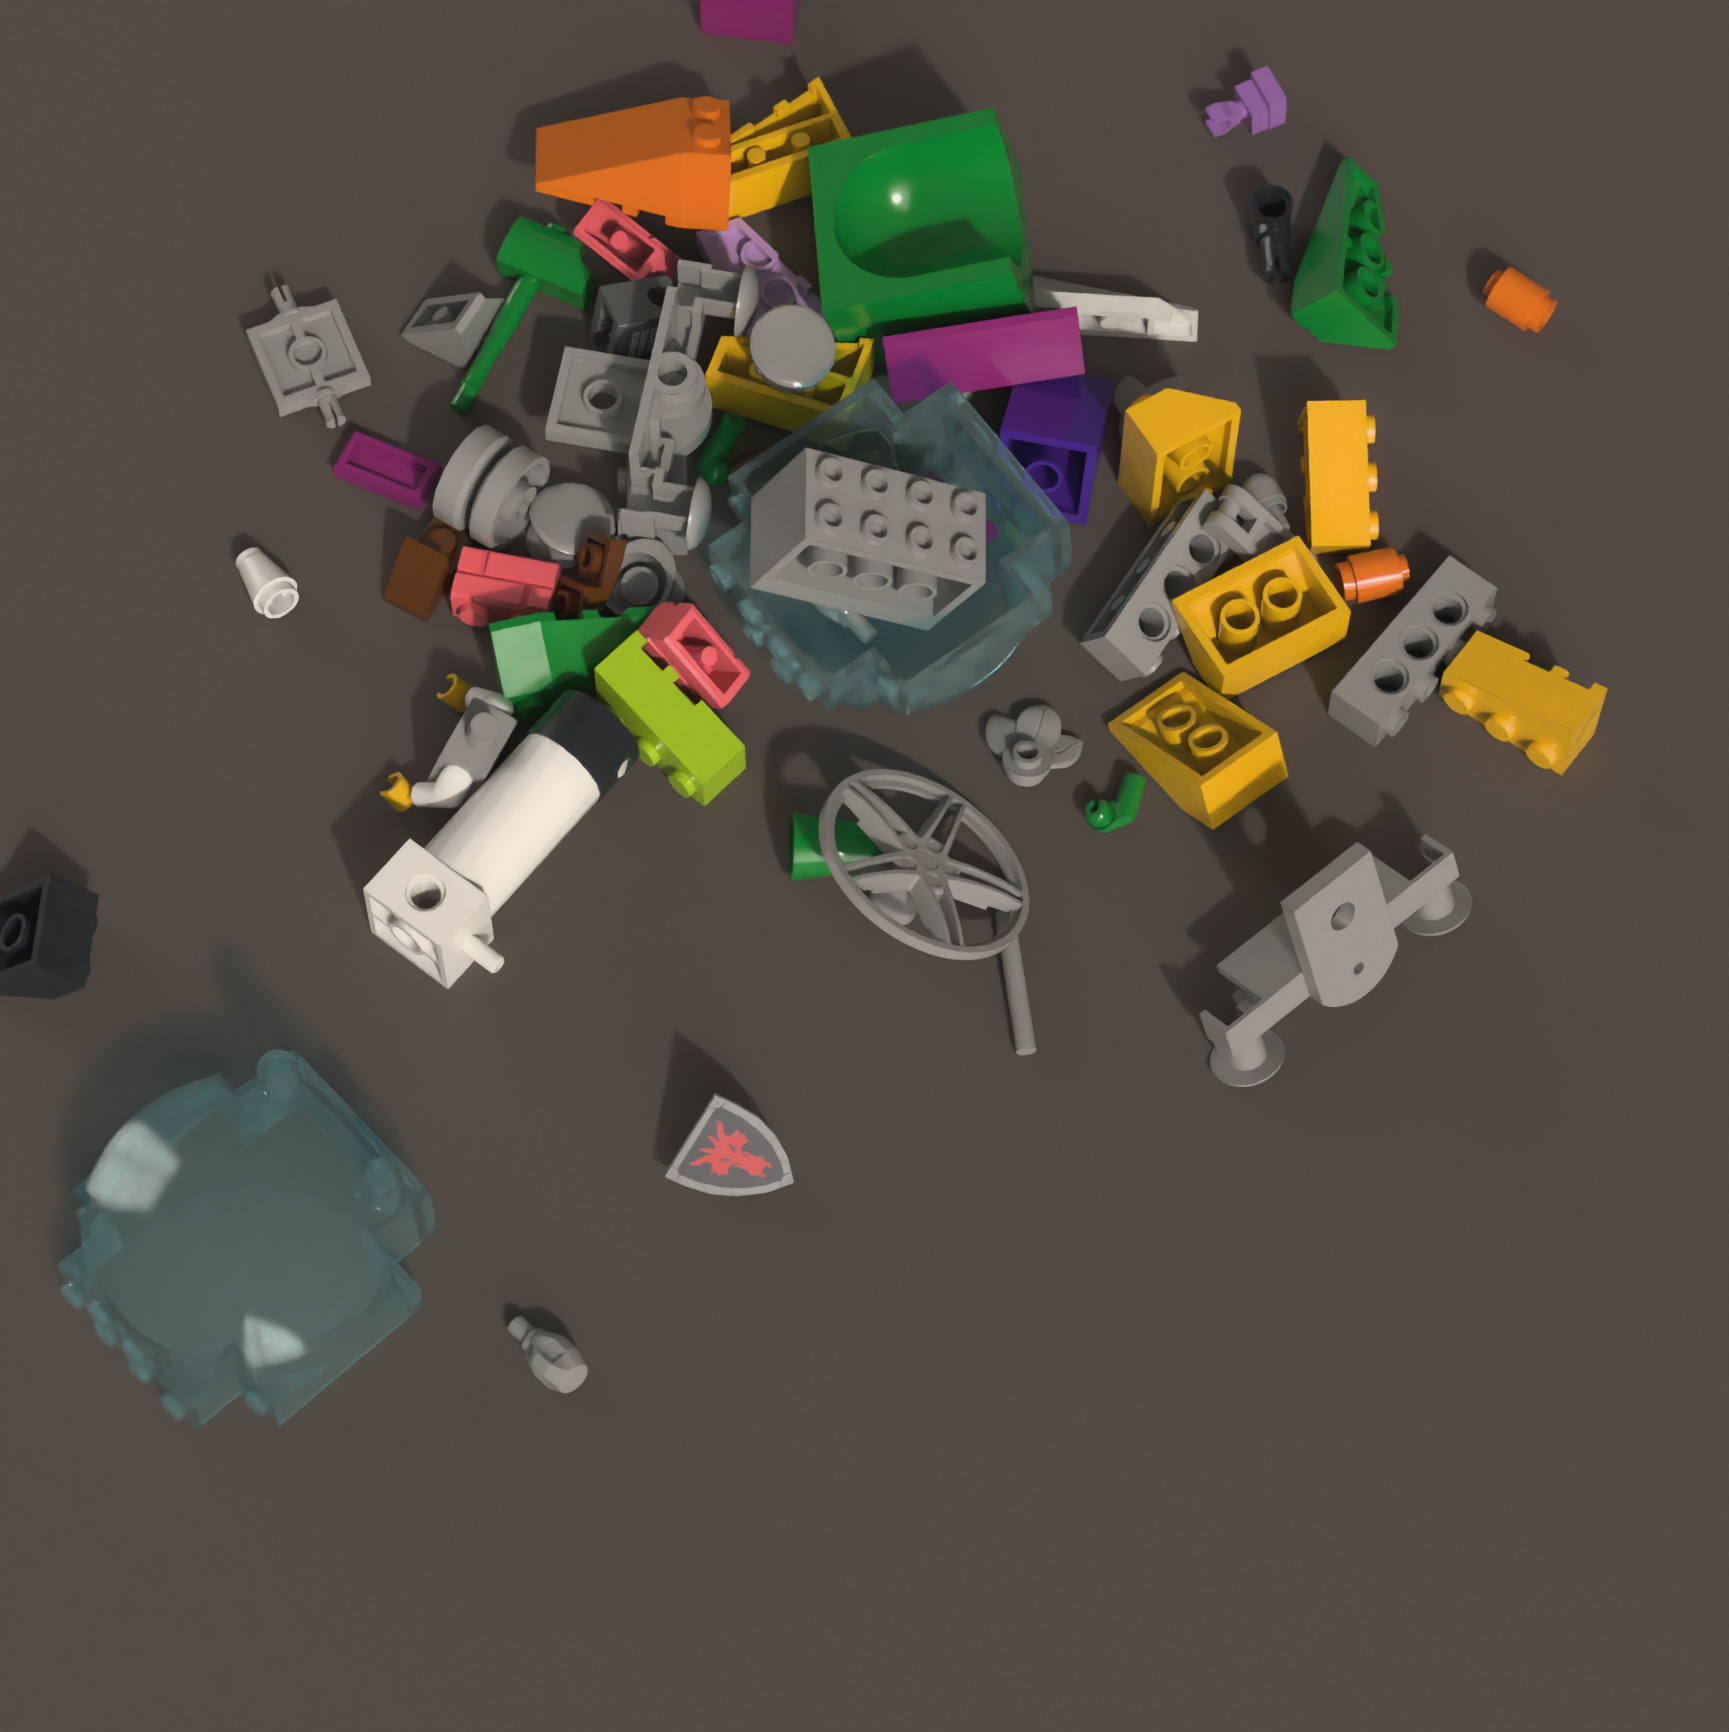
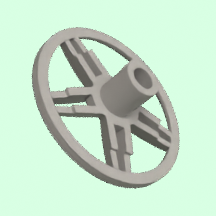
[818,769,1030,960]

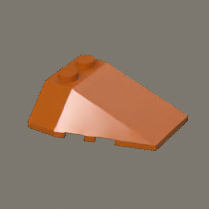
[535,96,731,231]

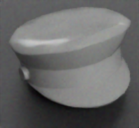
[750,304,836,394]
[526,482,617,569]
[602,538,685,618]

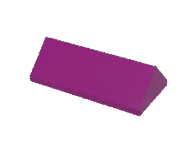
[883,306,1085,404]

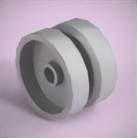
[432,424,550,552]

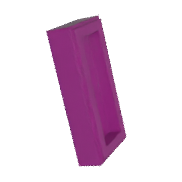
[333,430,443,511]

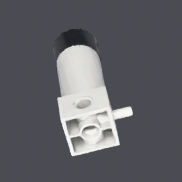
[363,689,640,989]

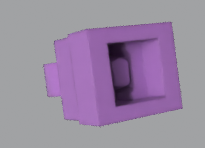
[1205,65,1287,137]

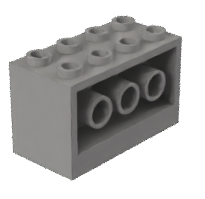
[750,447,986,631]

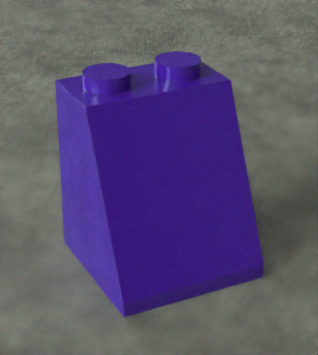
[990,374,1115,525]

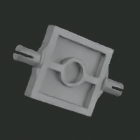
[246,285,371,428]

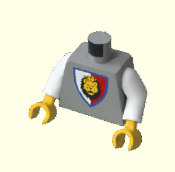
[379,673,518,813]

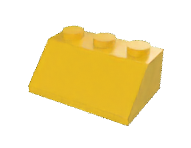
[1118,388,1241,527]
[1171,535,1351,700]

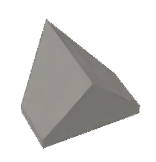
[401,292,506,370]

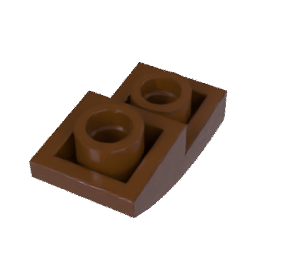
[553,528,627,621]

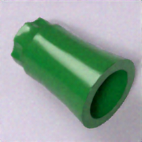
[788,811,887,882]

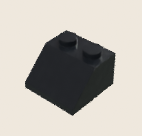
[0,873,99,999]

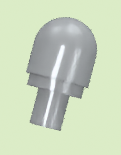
[1242,473,1290,530]

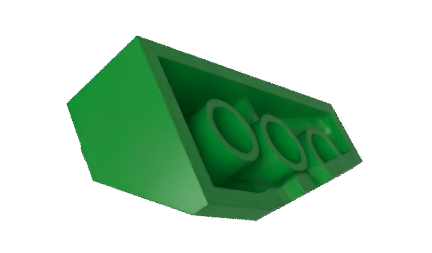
[1291,156,1399,350]
[489,606,657,721]

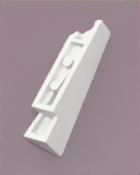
[1033,276,1198,342]

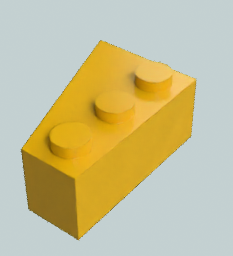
[1438,630,1608,776]

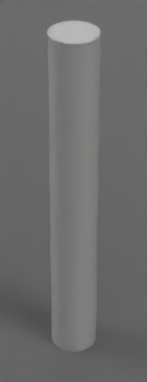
[994,910,1036,1055]

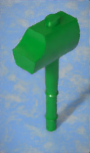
[449,216,595,415]

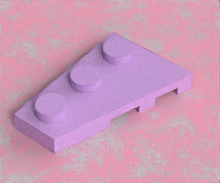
[696,217,829,336]

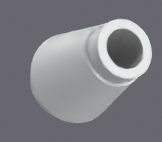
[236,547,299,618]

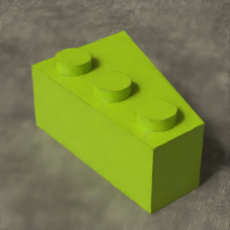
[594,630,746,807]

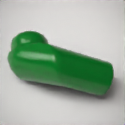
[696,412,746,486]
[1084,773,1146,833]

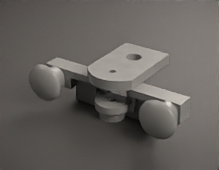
[545,259,759,550]
[1199,834,1472,1087]

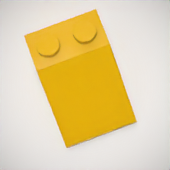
[1108,671,1288,830]

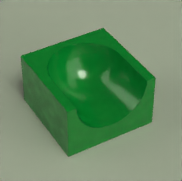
[808,107,1037,364]

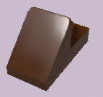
[383,517,477,622]

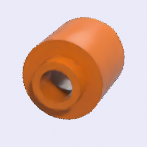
[1483,266,1557,334]
[1334,546,1410,604]

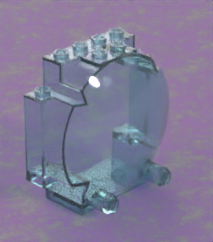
[708,378,1072,715]
[56,1049,437,1430]

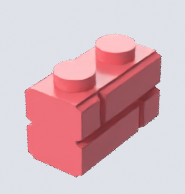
[573,199,683,284]
[450,546,561,627]
[638,602,751,709]

